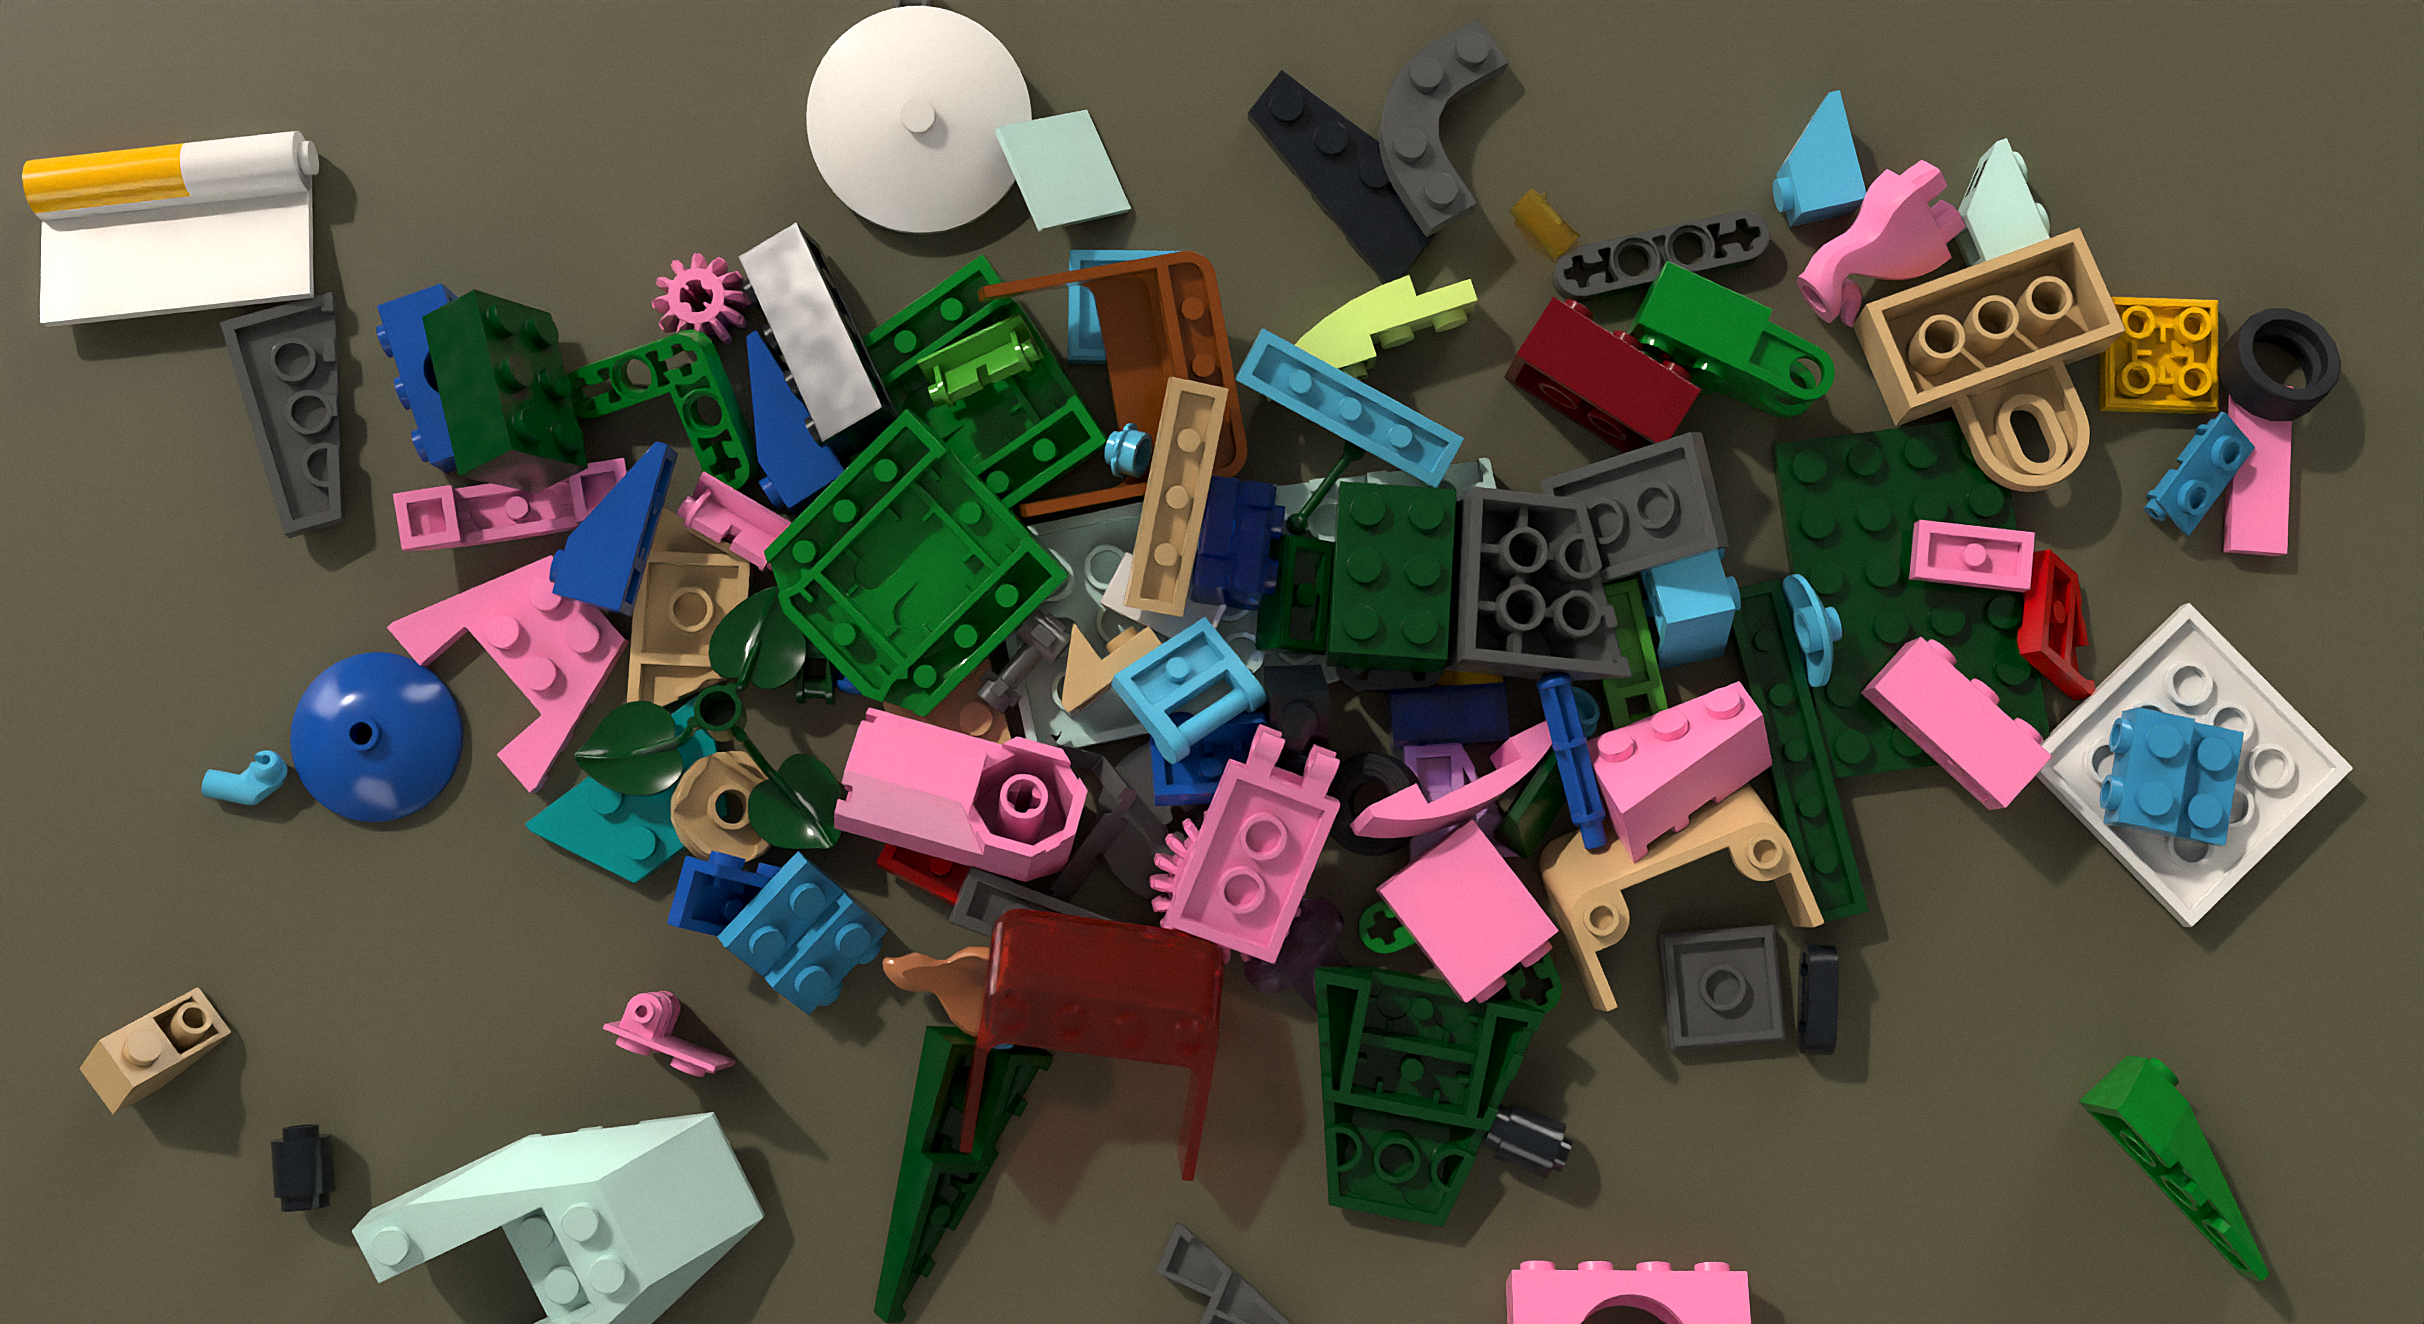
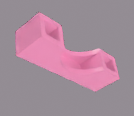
[1506,1261,1751,1324]

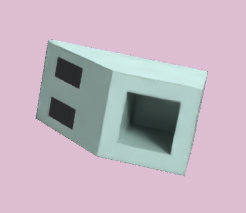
[1955,138,2050,268]

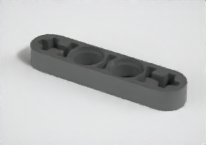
[1552,210,1770,302]

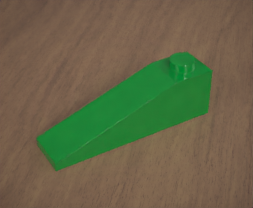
[2078,1055,2270,1282]

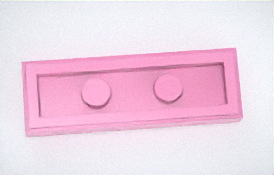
[2223,386,2293,556]

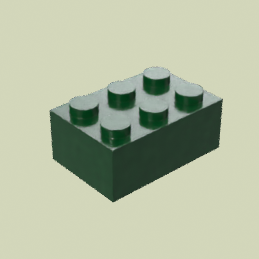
[422,289,588,493]
[1326,481,1456,673]

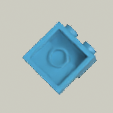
[2099,707,2244,846]
[717,851,888,1015]

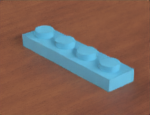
[1235,328,1464,488]

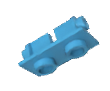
[2144,412,2255,536]

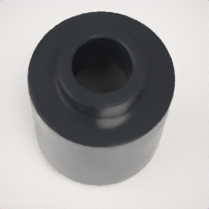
[1482,1104,1573,1179]
[271,1124,335,1212]

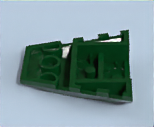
[1315,966,1545,1227]

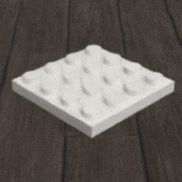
[2036,603,2353,927]

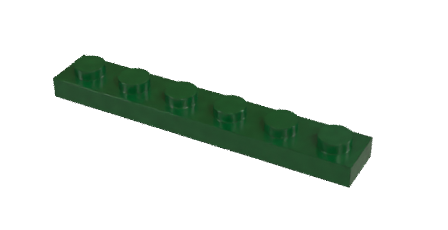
[1730,578,1869,922]

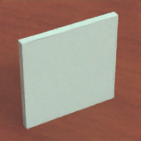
[994,110,1131,232]

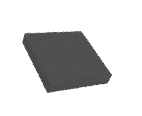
[1657,925,1786,1050]

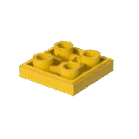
[2099,297,2219,414]

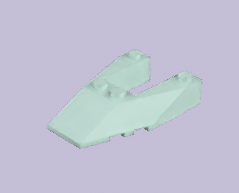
[352,1112,765,1324]

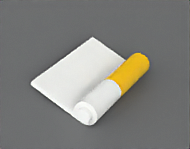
[22,131,319,328]

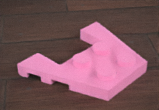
[387,555,630,794]

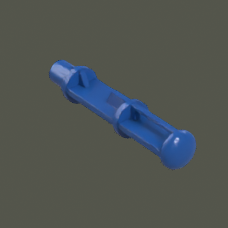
[1536,672,1607,849]

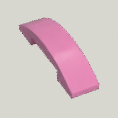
[393,458,627,551]
[1350,721,1552,838]

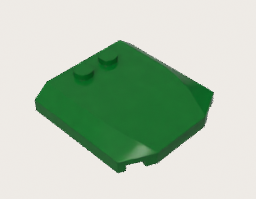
[848,254,1108,511]
[764,409,1071,717]

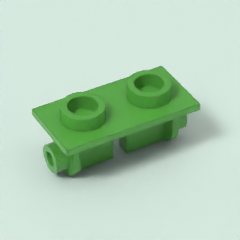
[917,312,1044,408]

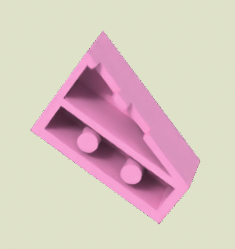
[1587,681,1772,864]

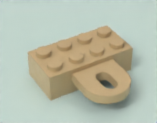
[1852,228,2126,492]

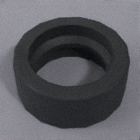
[2218,308,2341,421]

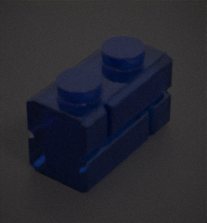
[1190,475,1285,611]
[1386,682,1509,751]

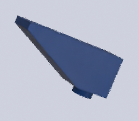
[746,331,845,517]
[549,441,678,617]

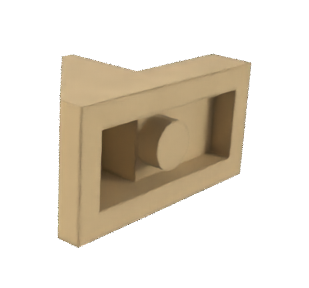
[1061,623,1162,717]

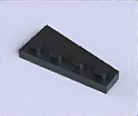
[1248,70,1439,285]

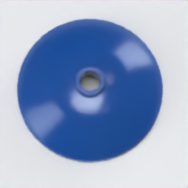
[290,652,464,822]

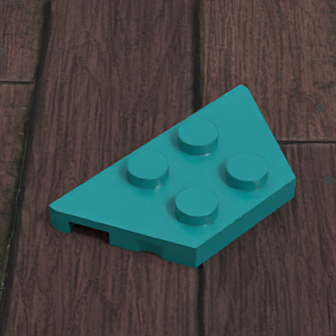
[525,693,731,884]

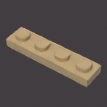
[1123,377,1229,617]

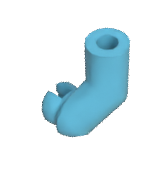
[202,750,288,806]

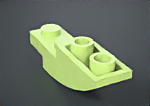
[1266,275,1478,401]

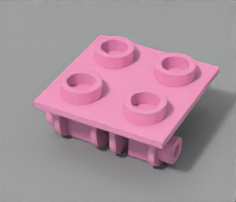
[603,991,737,1077]

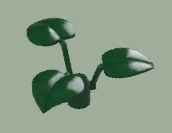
[574,586,843,850]

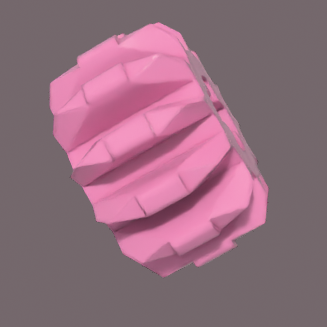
[652,253,751,345]

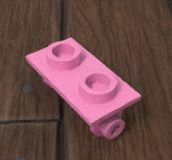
[677,472,791,572]

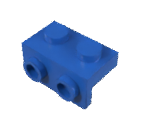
[1149,710,1268,806]
[667,850,782,936]

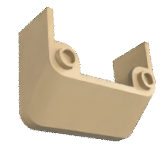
[1537,783,1825,1012]

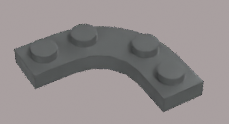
[1379,19,1508,238]

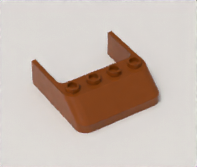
[978,251,1248,517]

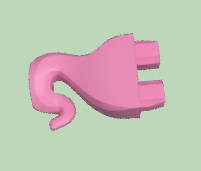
[1796,160,1966,327]

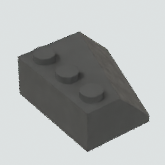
[1443,486,1632,681]

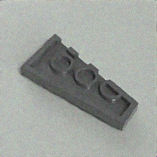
[220,292,345,538]

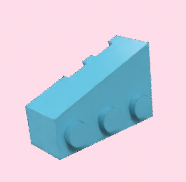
[1640,548,1741,670]

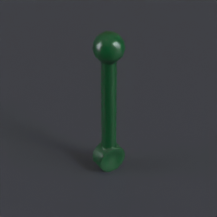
[1286,440,1366,535]

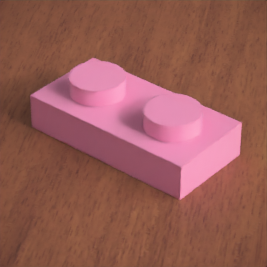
[1909,520,2035,592]

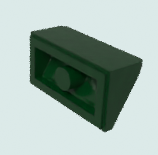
[1255,534,1334,655]
[1493,745,1567,859]

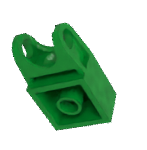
[1628,261,1835,418]

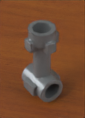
[976,609,1071,714]

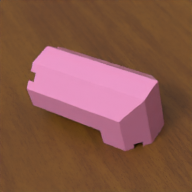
[834,707,1088,882]

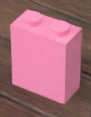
[1375,819,1559,1003]

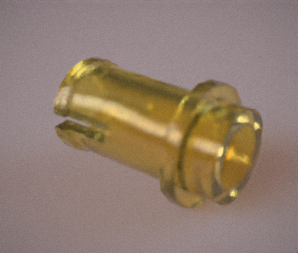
[1509,188,1581,260]

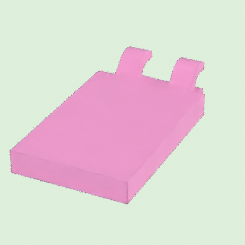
[1164,724,1341,964]

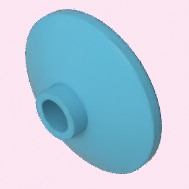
[1782,574,1842,687]

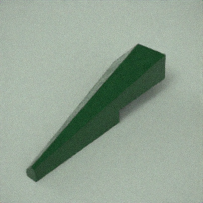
[874,1026,1053,1323]

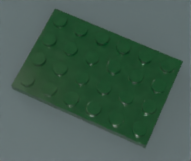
[1771,420,2050,779]

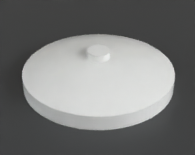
[806,6,1032,235]

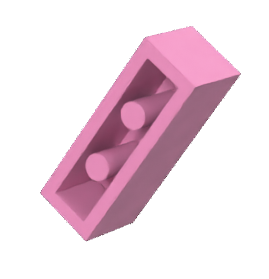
[1861,637,2053,810]

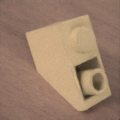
[79,987,232,1115]

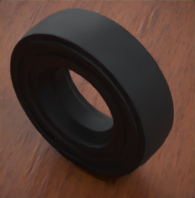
[1329,752,1424,856]

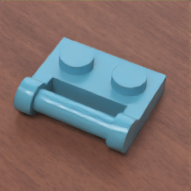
[1111,617,1267,764]

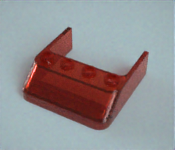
[960,908,1224,1181]

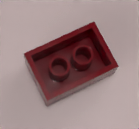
[1504,296,1701,453]

